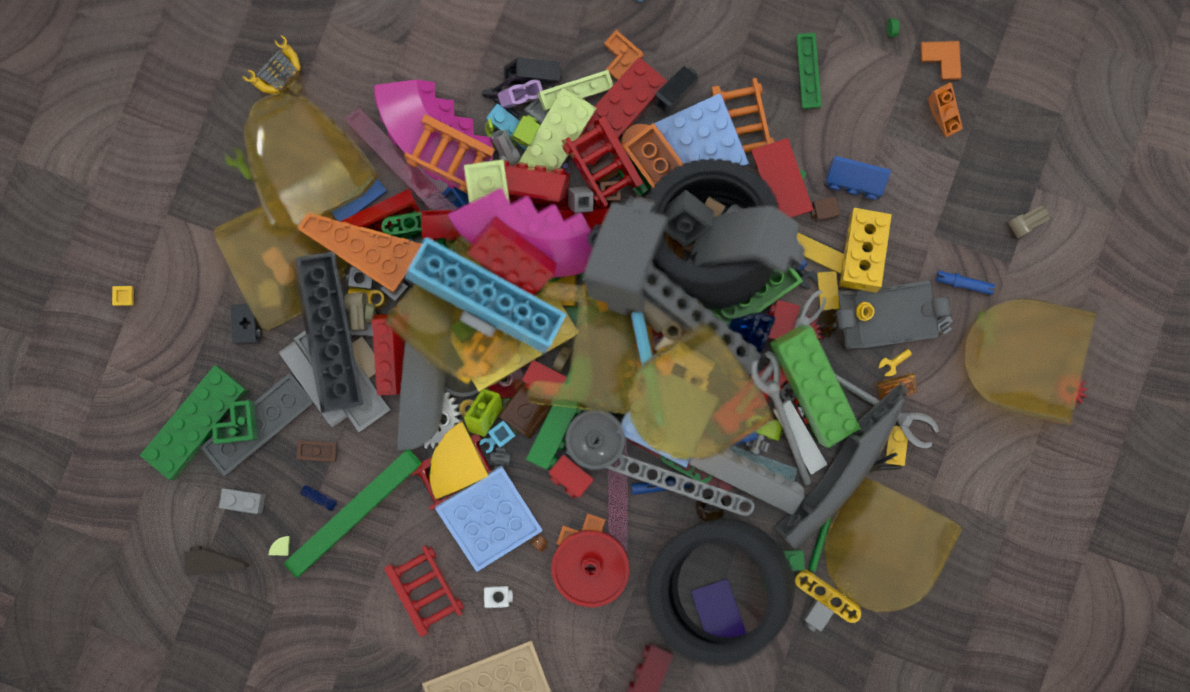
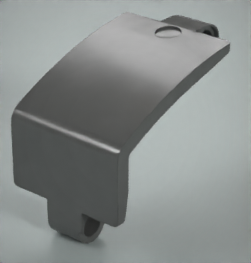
[584,197,667,315]
[690,206,805,273]
[836,280,951,349]

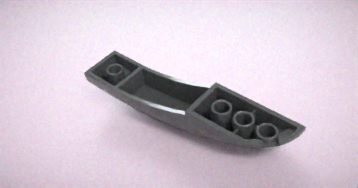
[397,283,454,451]
[774,381,907,550]

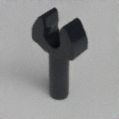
[795,269,818,289]

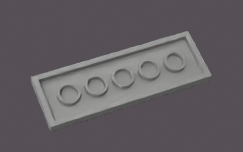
[294,331,391,433]

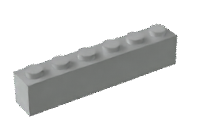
[689,437,804,515]

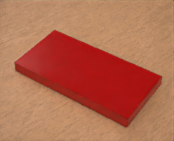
[751,138,813,218]

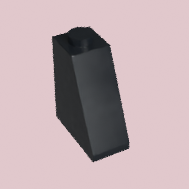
[504,57,562,85]
[654,66,698,115]

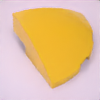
[430,421,488,499]

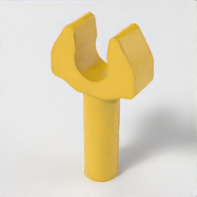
[878,349,912,377]

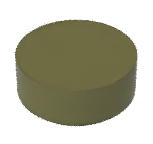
[365,303,376,323]

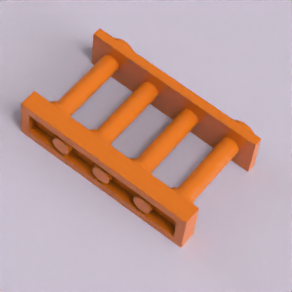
[711,78,774,153]
[404,114,495,194]

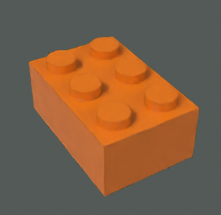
[623,123,684,187]

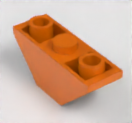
[928,83,963,138]

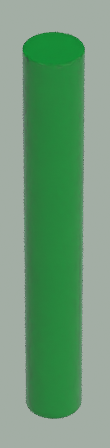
[808,517,832,572]

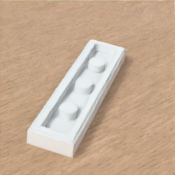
[772,399,828,475]

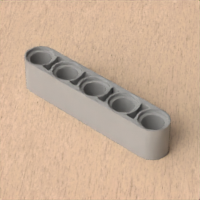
[279,341,348,428]

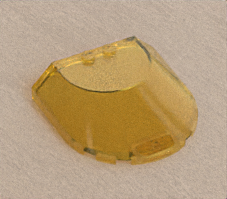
[213,198,348,331]
[385,236,521,378]
[965,298,1097,426]
[629,322,773,460]
[825,478,963,612]

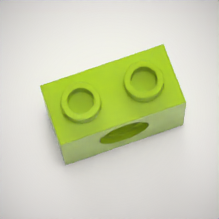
[464,389,503,437]

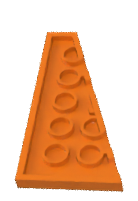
[297,213,423,293]

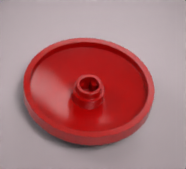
[551,530,630,607]

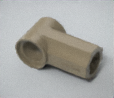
[1008,205,1050,239]
[344,292,369,331]

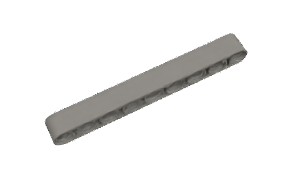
[606,454,754,516]

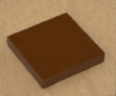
[498,385,552,439]

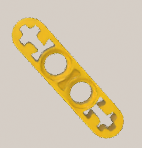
[795,570,861,623]

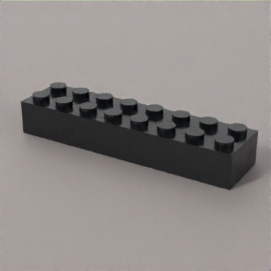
[292,252,364,413]

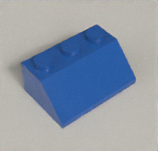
[824,156,891,201]

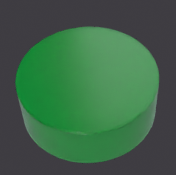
[887,18,899,37]

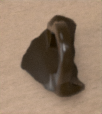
[820,309,838,337]
[696,495,725,522]

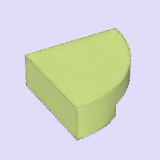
[269,536,290,556]

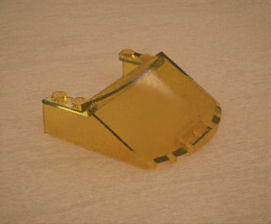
[528,282,654,414]

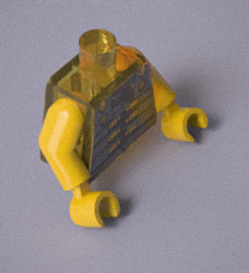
[242,35,303,95]

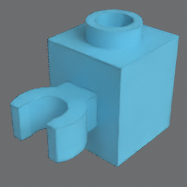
[479,420,515,453]

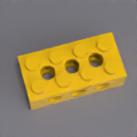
[839,208,892,293]

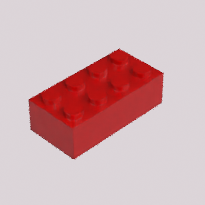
[467,216,557,296]

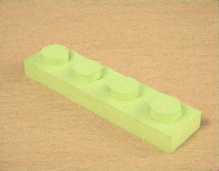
[538,70,613,111]

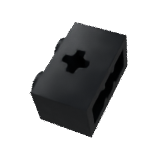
[231,303,262,345]

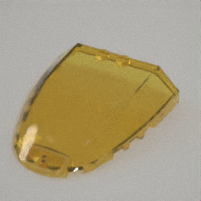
[244,92,378,231]

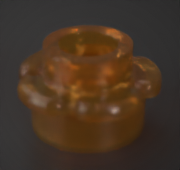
[530,535,548,552]

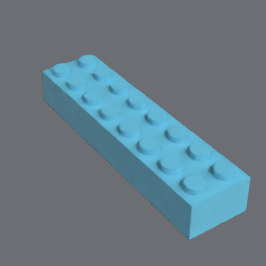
[405,238,566,354]

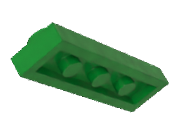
[796,33,822,110]

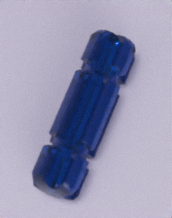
[300,485,337,511]

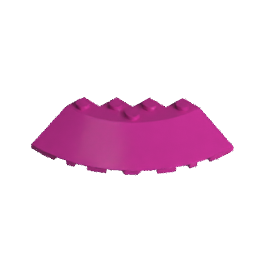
[374,79,493,188]
[447,187,593,277]

